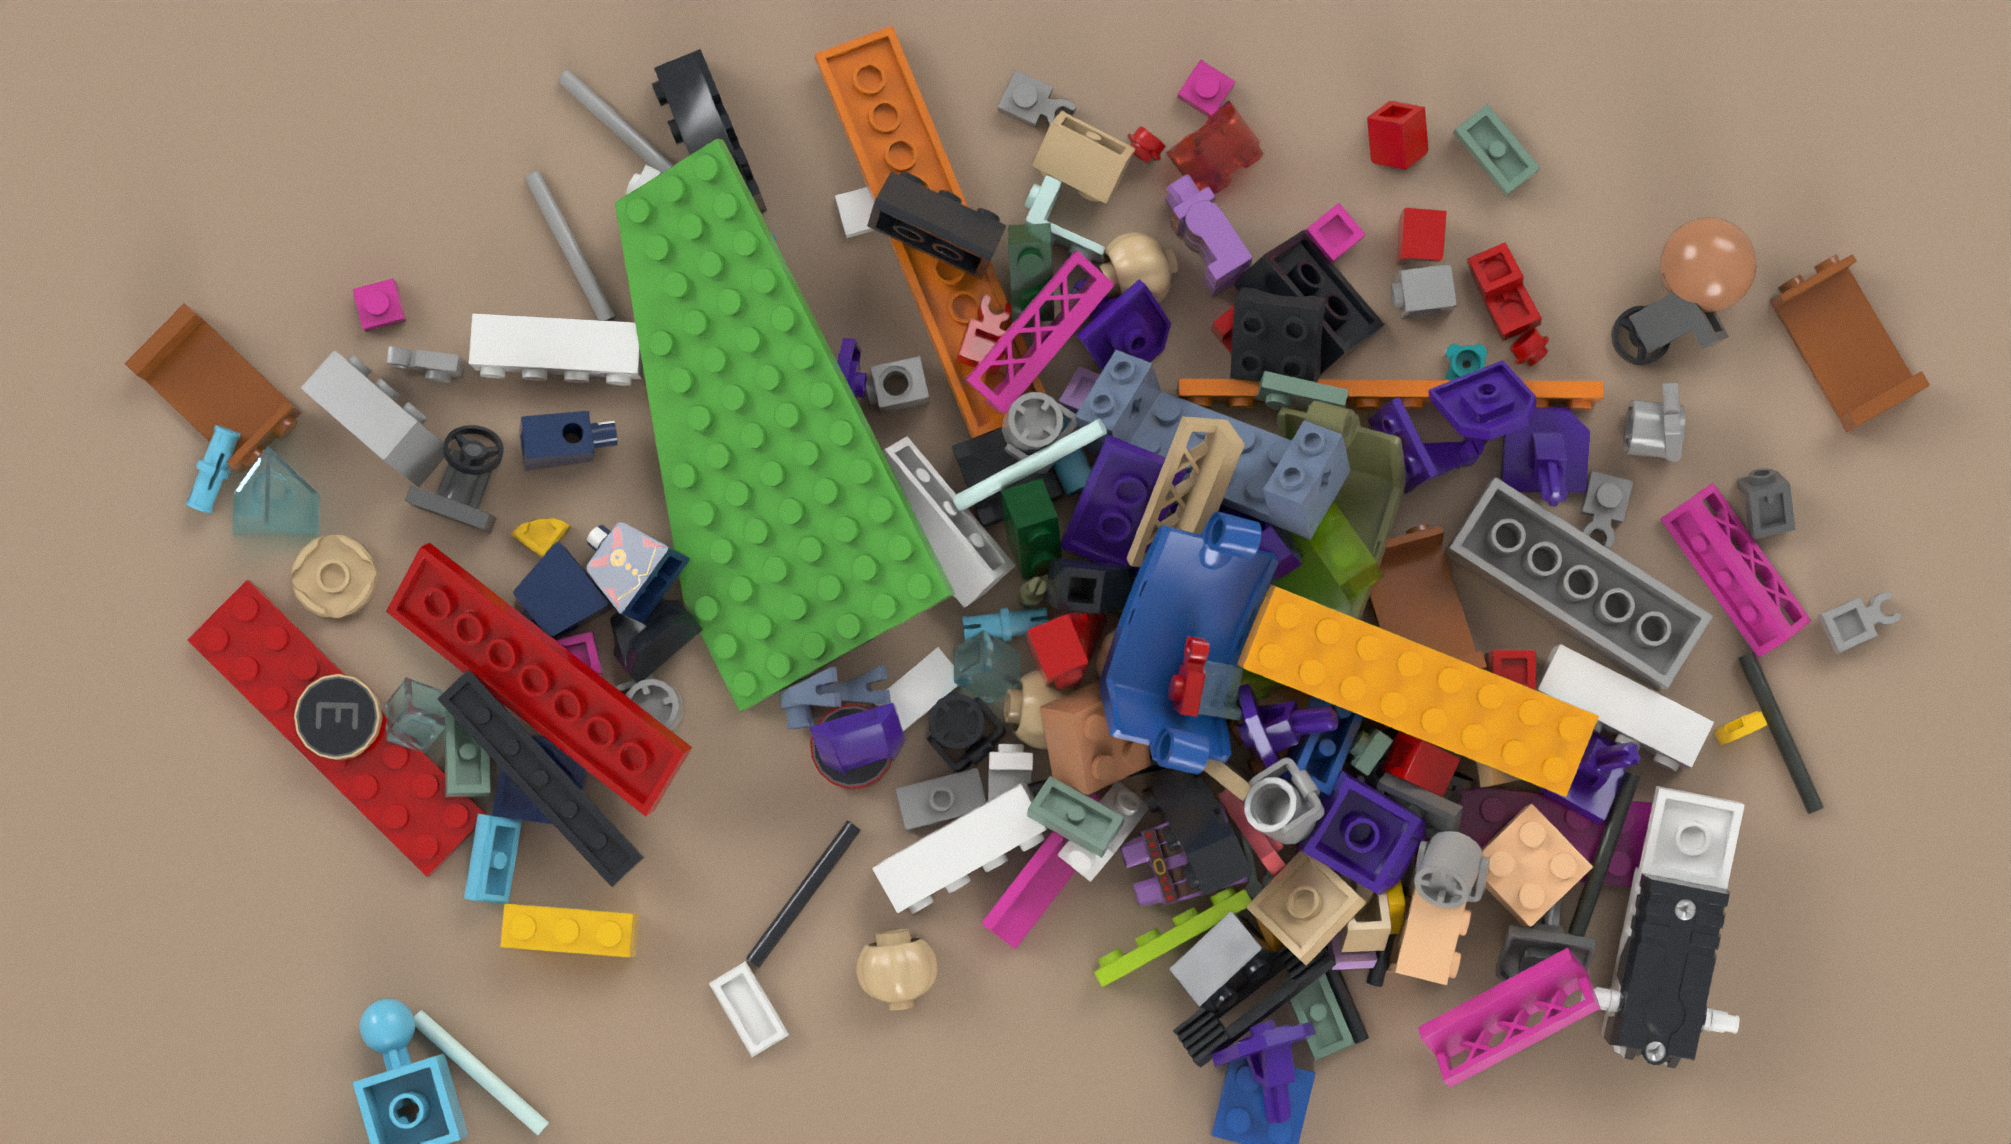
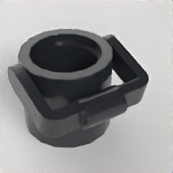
[927,693,1006,773]

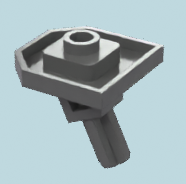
[1496,898,1595,990]

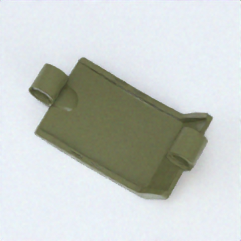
[1270,400,1406,620]

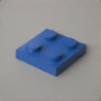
[1211,1058,1316,1144]

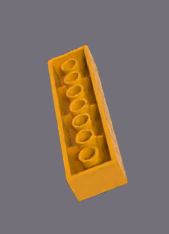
[1237,584,1599,797]

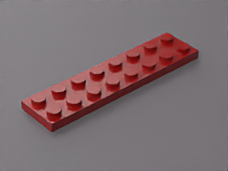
[386,543,693,817]
[187,580,488,877]

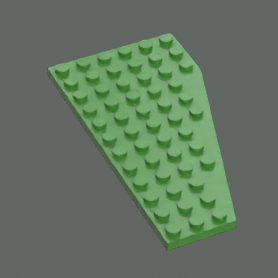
[615,139,955,712]

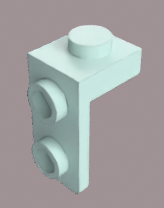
[1025,175,1105,262]

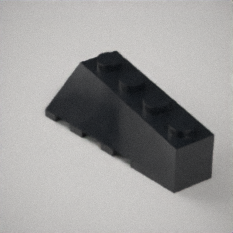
[651,49,767,212]

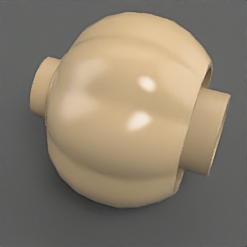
[1097,232,1178,304]
[1004,670,1075,749]
[856,929,938,1010]

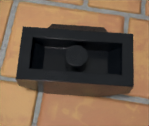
[610,598,703,683]

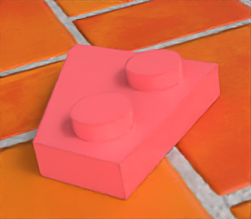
[1217,789,1286,877]

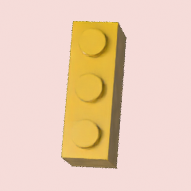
[500,903,639,957]

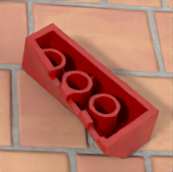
[1026,612,1108,691]

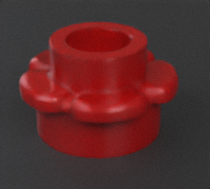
[1127,126,1166,164]
[1509,328,1549,367]

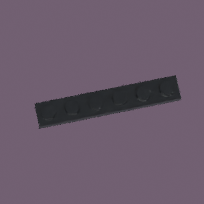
[437,670,645,887]

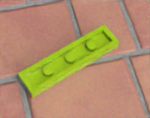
[1093,886,1251,987]

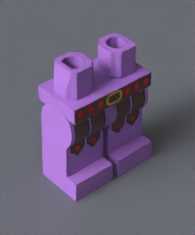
[1165,174,1252,297]
[1119,803,1248,906]

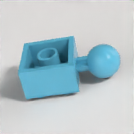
[352,998,469,1144]

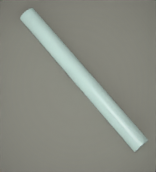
[953,419,1107,511]
[414,1010,549,1136]

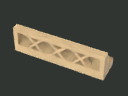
[1126,416,1245,567]

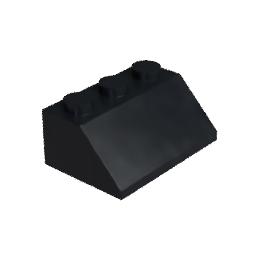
[867,171,1007,280]
[1233,230,1385,377]

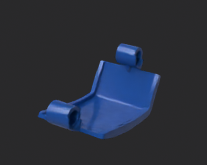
[1099,511,1278,775]

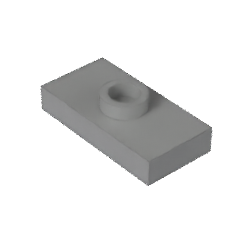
[895,768,986,831]

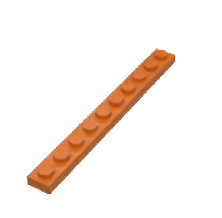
[1177,379,1604,411]

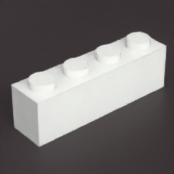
[469,314,643,386]
[883,436,1015,608]
[1536,644,1714,772]
[872,781,1048,914]

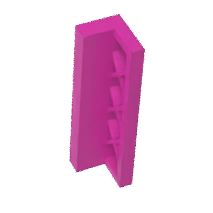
[965,251,1115,414]
[1660,482,1812,658]
[981,793,1101,949]
[1418,947,1601,1088]

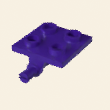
[1368,397,1484,494]

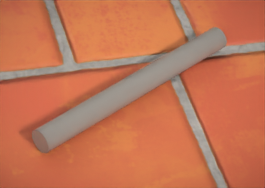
[558,69,674,173]
[525,171,616,321]

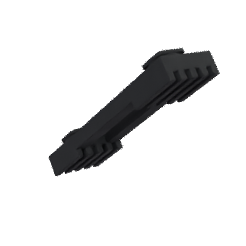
[1173,945,1337,1068]

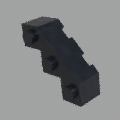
[1141,768,1253,896]

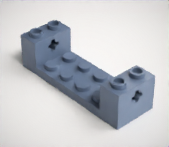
[1074,350,1351,540]

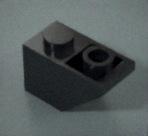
[1045,558,1134,613]

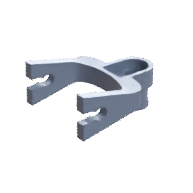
[779,665,891,730]

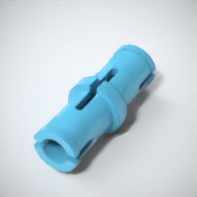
[185,425,241,513]
[962,606,1048,643]

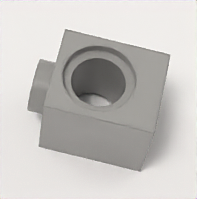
[1391,264,1457,319]
[866,356,930,414]

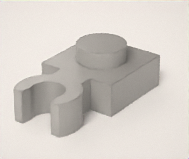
[997,70,1076,128]
[386,346,466,383]
[1580,471,1633,549]
[1818,592,1902,654]

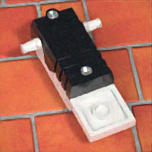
[1581,786,1745,1068]

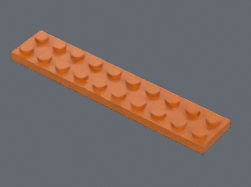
[814,26,1046,439]

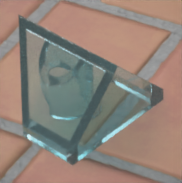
[233,446,320,536]

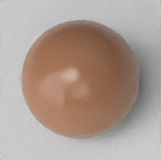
[1660,217,1757,313]

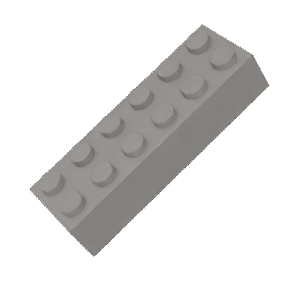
[1444,477,1713,691]

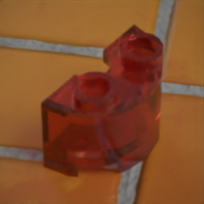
[1166,100,1264,194]

